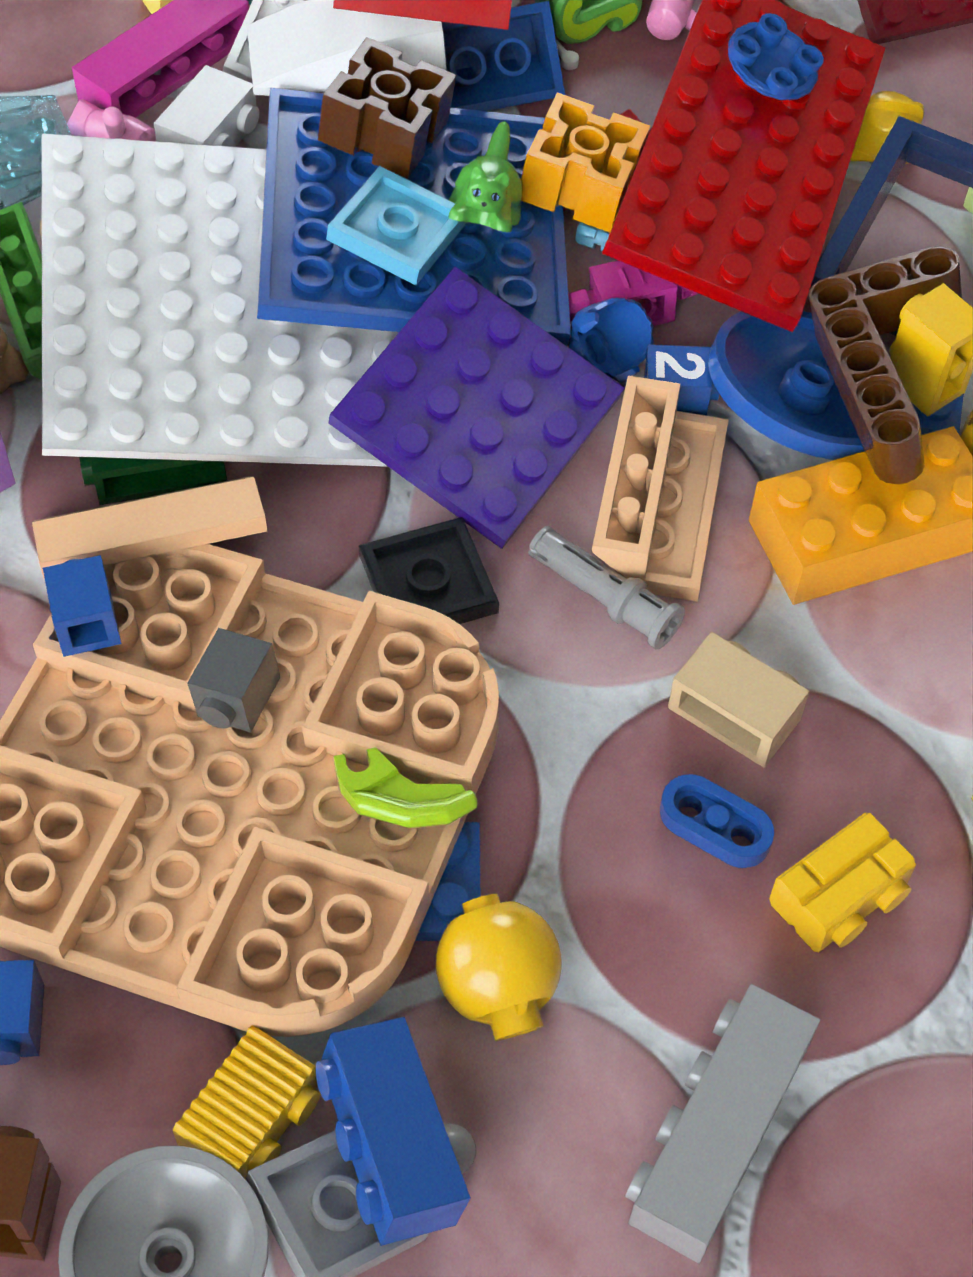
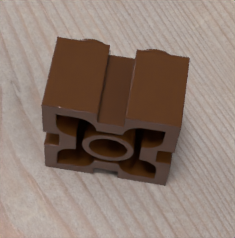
[318,37,457,179]

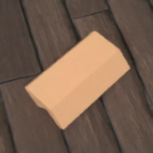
[592,376,729,602]
[32,476,267,578]

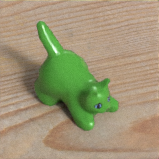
[448,121,522,233]

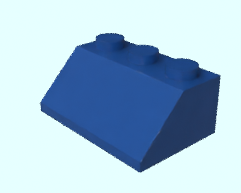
[441,1,565,111]

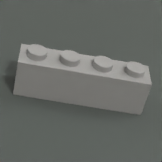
[625,984,821,1264]

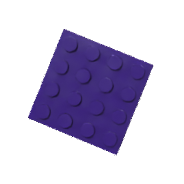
[328,267,625,549]

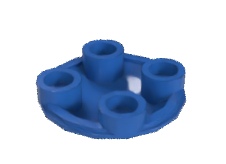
[728,13,824,100]

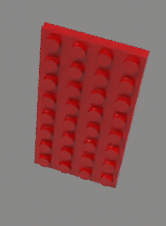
[602,0,886,332]

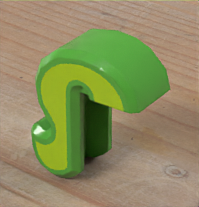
[535,0,643,44]

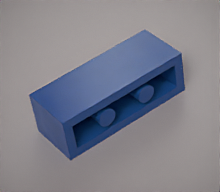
[316,1017,471,1246]

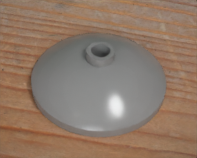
[58,1146,269,1277]

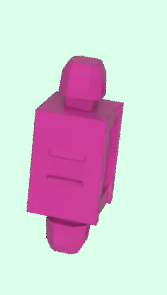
[568,260,698,326]

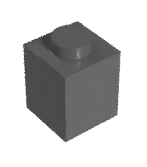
[187,628,280,733]

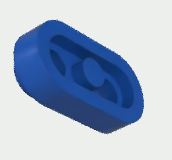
[660,774,774,868]

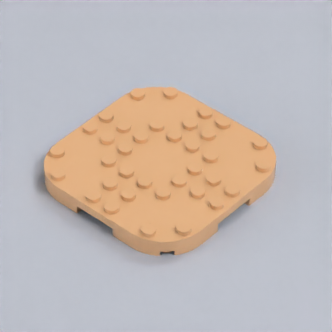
[0,544,499,1037]

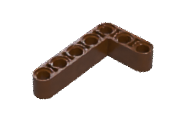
[809,246,962,484]

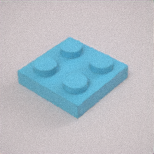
[326,166,466,285]

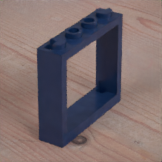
[809,116,973,336]

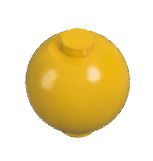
[436,894,562,1041]

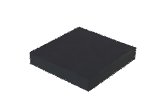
[359,517,499,624]

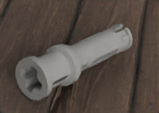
[528,526,685,650]

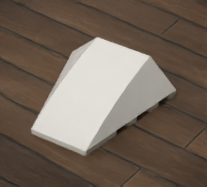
[247,0,447,96]

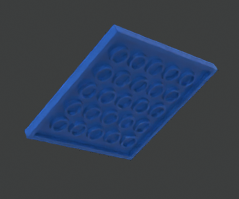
[257,87,571,346]

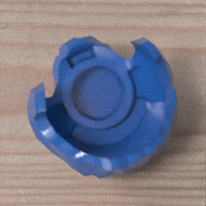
[568,298,654,383]

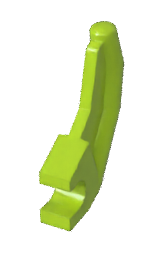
[333,747,478,828]

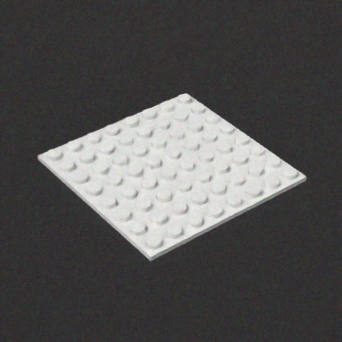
[41,134,399,467]

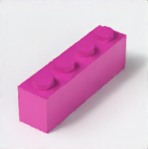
[72,0,249,118]

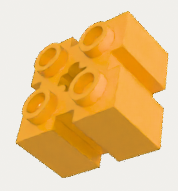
[521,92,650,233]

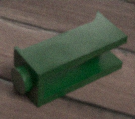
[79,457,227,505]

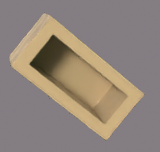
[668,631,810,768]

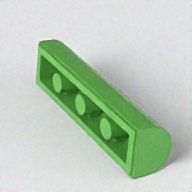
[0,202,42,379]

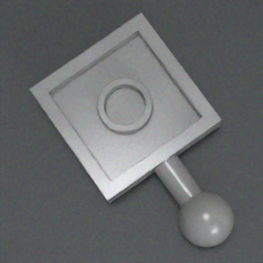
[246,1123,476,1277]

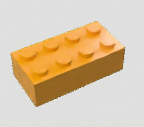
[748,426,973,605]

